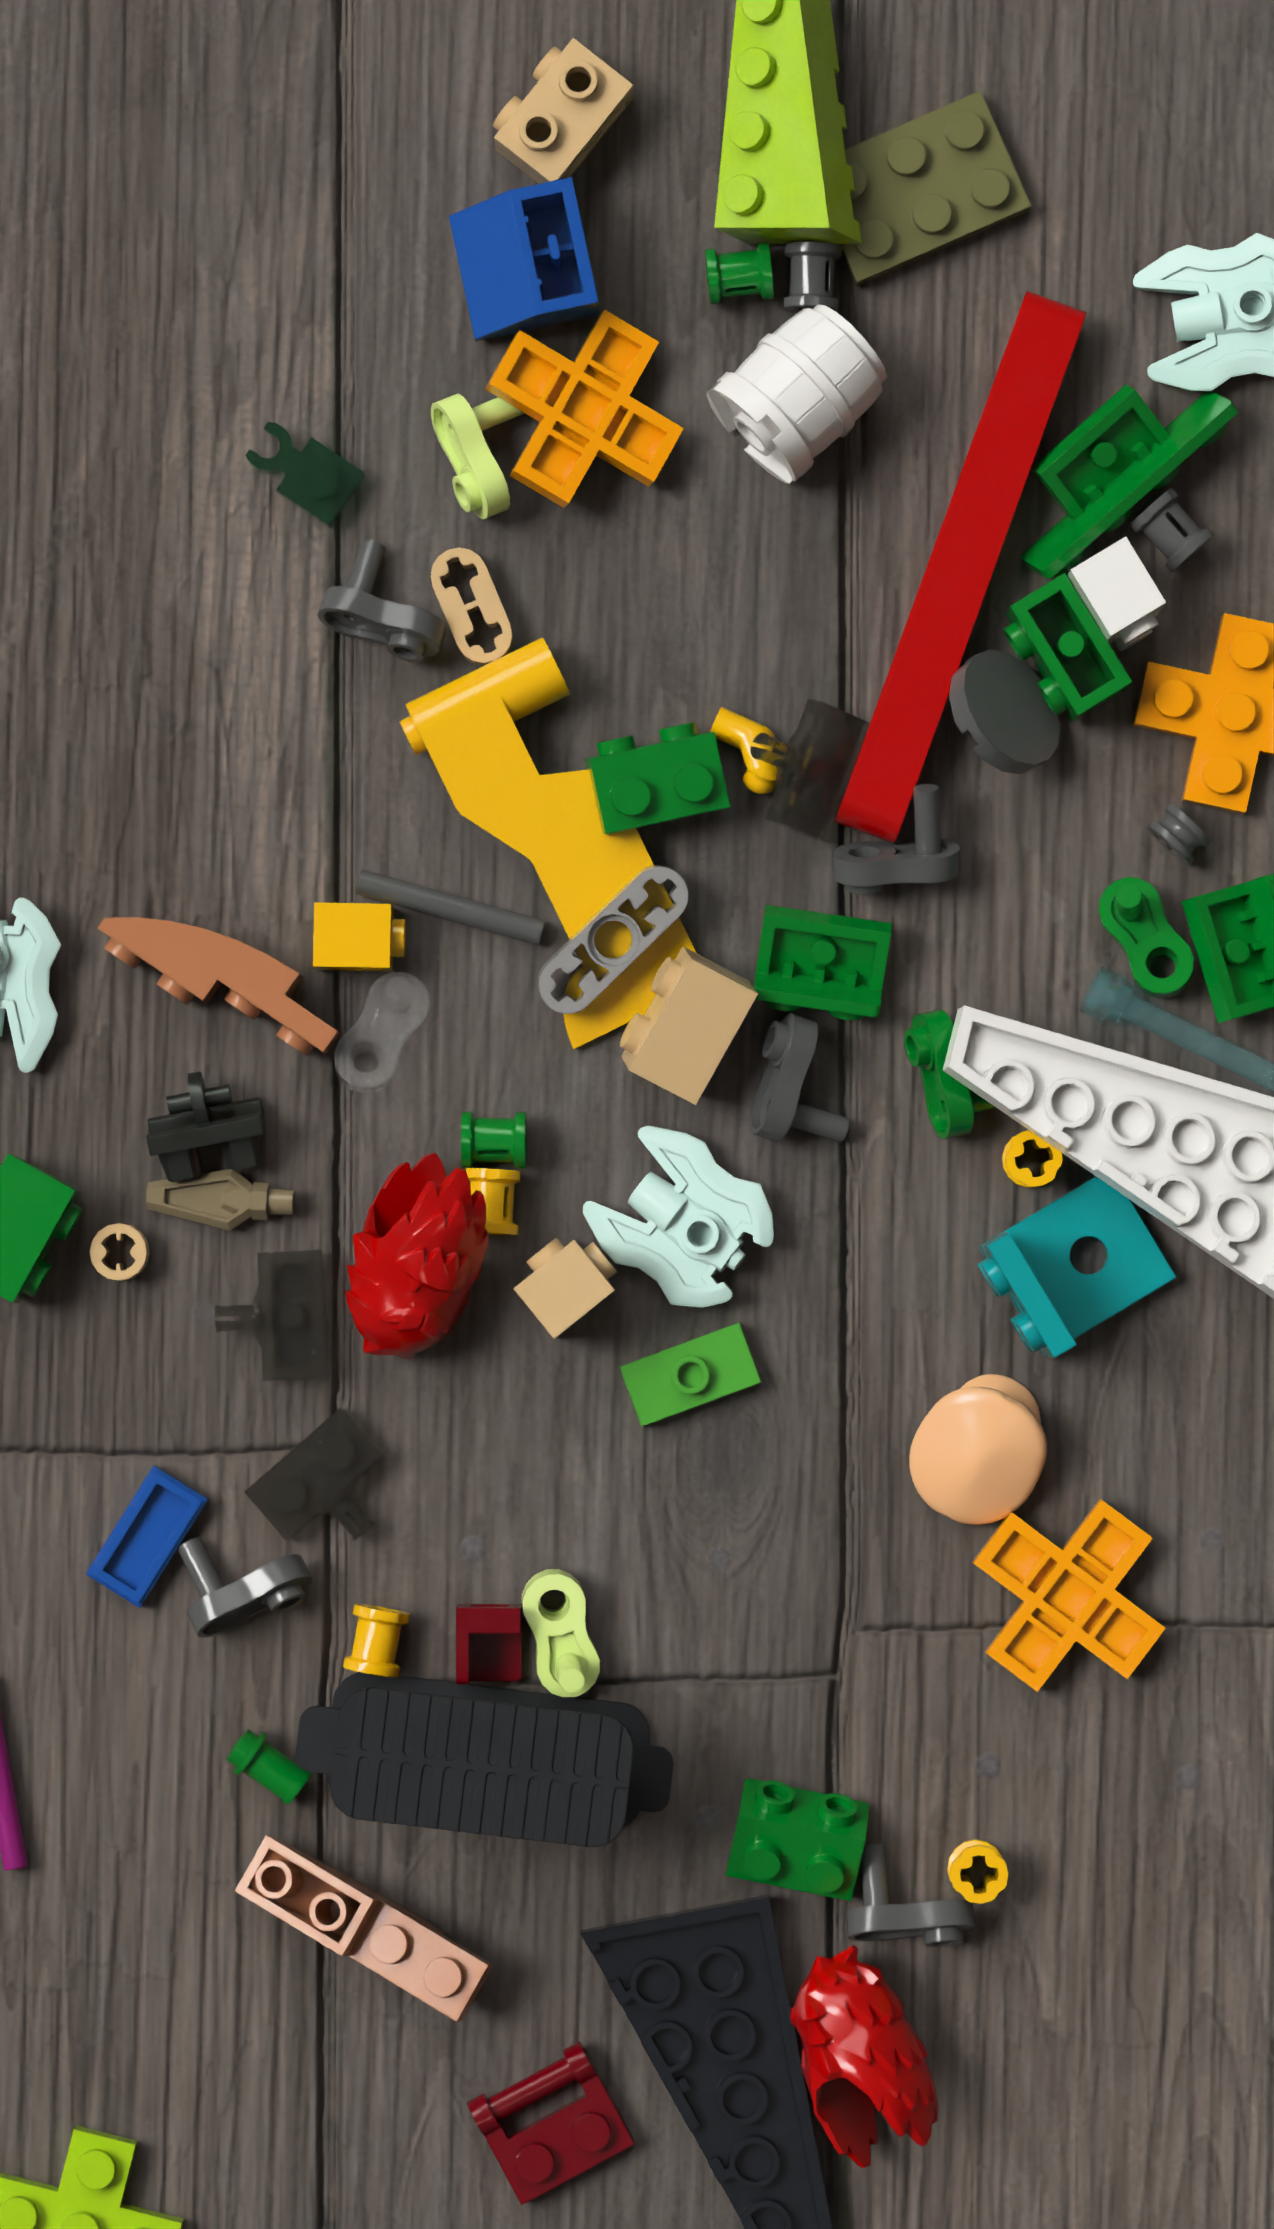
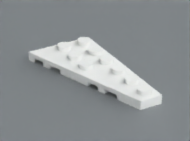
[942,1005,1274,1299]

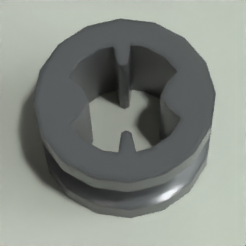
[1147,803,1211,866]

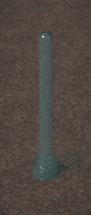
[1079,966,1274,1092]

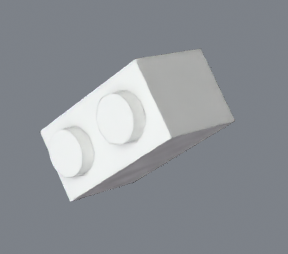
[1067,537,1166,652]

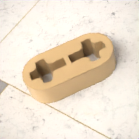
[431,547,513,666]

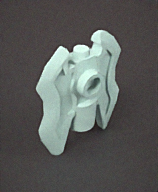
[1133,233,1274,391]
[0,897,61,1073]
[583,1125,774,1308]

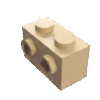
[493,38,634,184]
[620,946,758,1105]
[513,1238,617,1339]

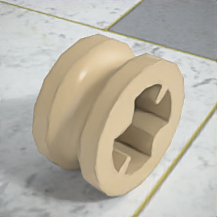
[90,1223,150,1281]

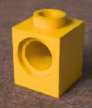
[313,902,406,972]

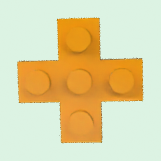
[485,309,684,508]
[1133,613,1274,815]
[972,1499,1166,1692]

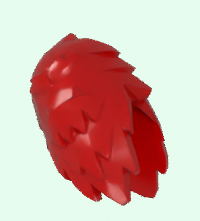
[345,1152,488,1360]
[790,1945,939,2168]

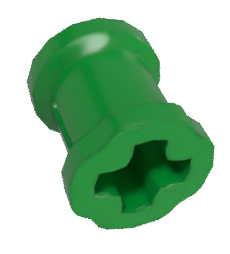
[705,242,774,305]
[461,1112,527,1169]

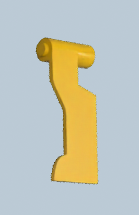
[399,637,696,1049]

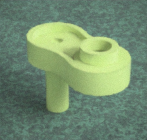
[431,393,525,519]
[522,1569,600,1697]

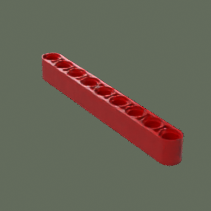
[835,291,1087,843]

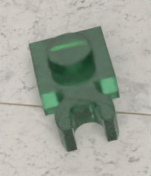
[245,422,365,528]

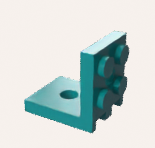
[977,1176,1176,1358]

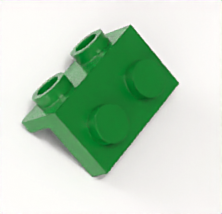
[584,722,730,834]
[1181,873,1274,1024]
[753,905,892,1020]
[725,1778,869,1901]

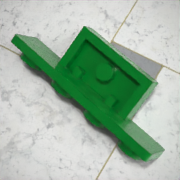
[1020,385,1238,579]

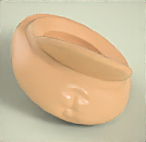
[909,1374,1047,1525]

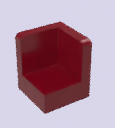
[456,1604,522,1685]

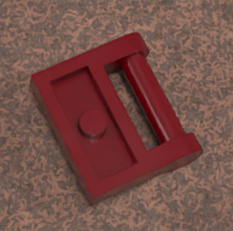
[467,2041,635,2205]

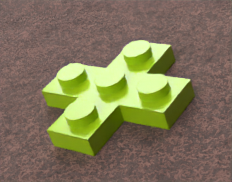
[0,2125,184,2229]

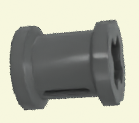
[784,242,842,313]
[1129,487,1214,573]

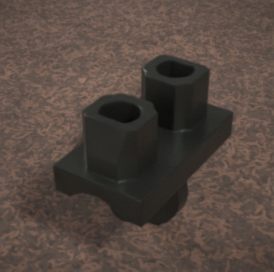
[146,1071,264,1182]

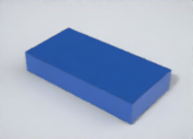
[86,1465,209,1608]

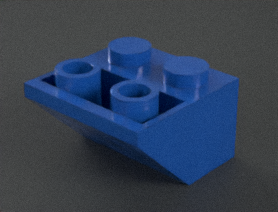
[449,177,599,342]

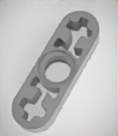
[538,865,688,1014]

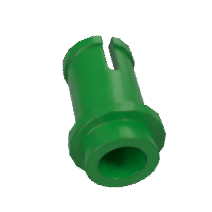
[226,1729,311,1805]

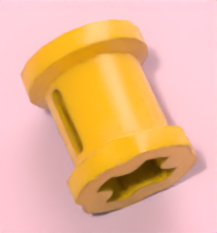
[1002,1130,1063,1188]
[466,1168,521,1235]
[343,1603,410,1677]
[947,1839,1008,1904]

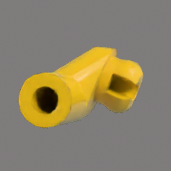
[710,707,785,794]

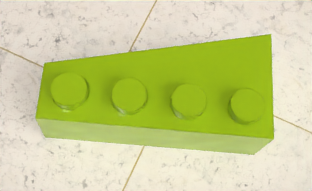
[714,0,862,244]

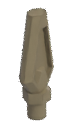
[146,1169,296,1231]

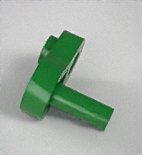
[1099,877,1194,998]
[904,1009,996,1139]

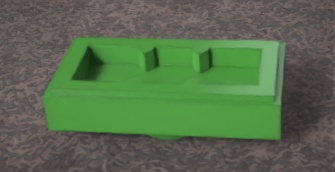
[619,1322,761,1427]

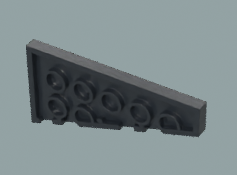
[580,1894,833,2229]

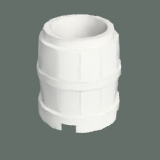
[706,304,887,484]

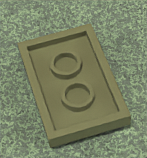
[837,91,1031,287]

